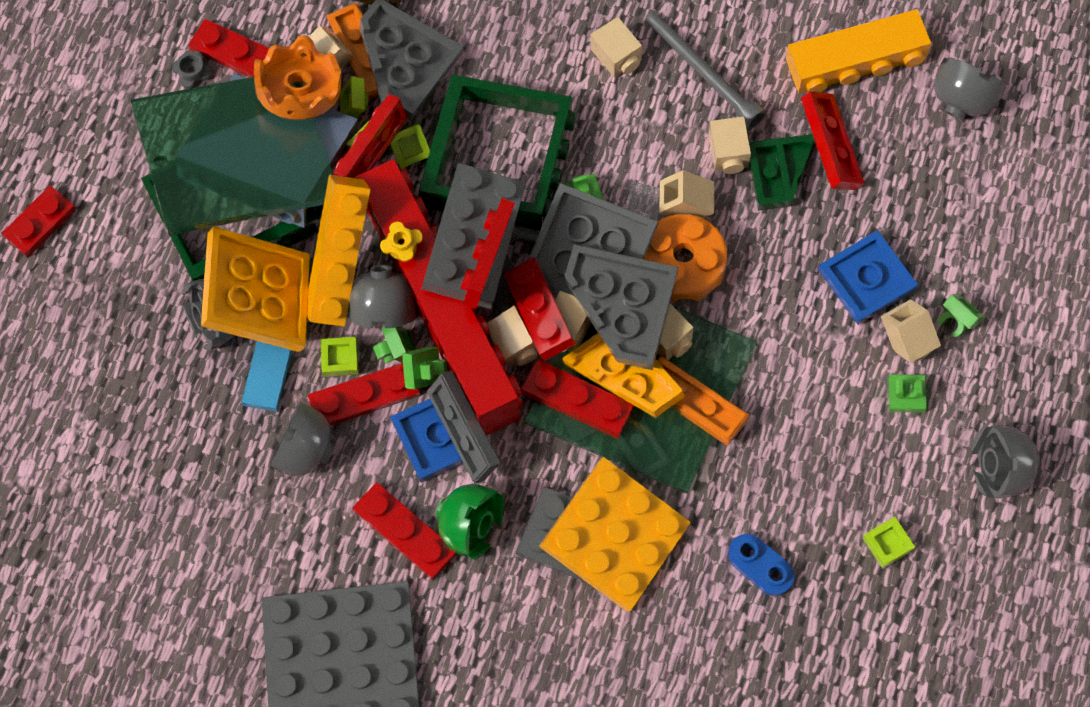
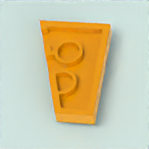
[562,333,685,418]

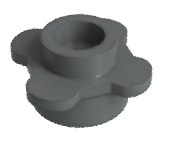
[172,51,212,88]

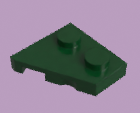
[749,134,814,211]

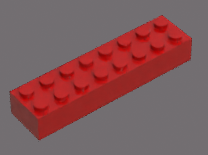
[355,159,524,436]

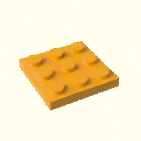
[201,226,310,352]
[539,457,691,612]

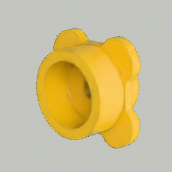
[380,222,423,262]

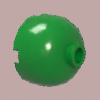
[436,483,505,560]

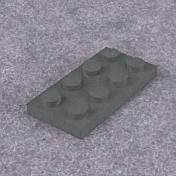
[421,163,526,309]

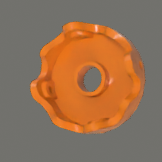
[254,35,341,120]
[644,214,727,303]

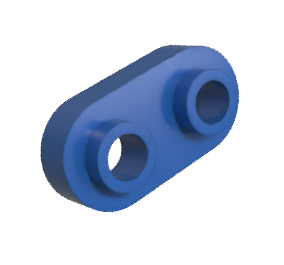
[728,534,794,596]

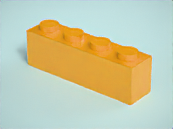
[786,9,931,94]
[307,174,370,327]

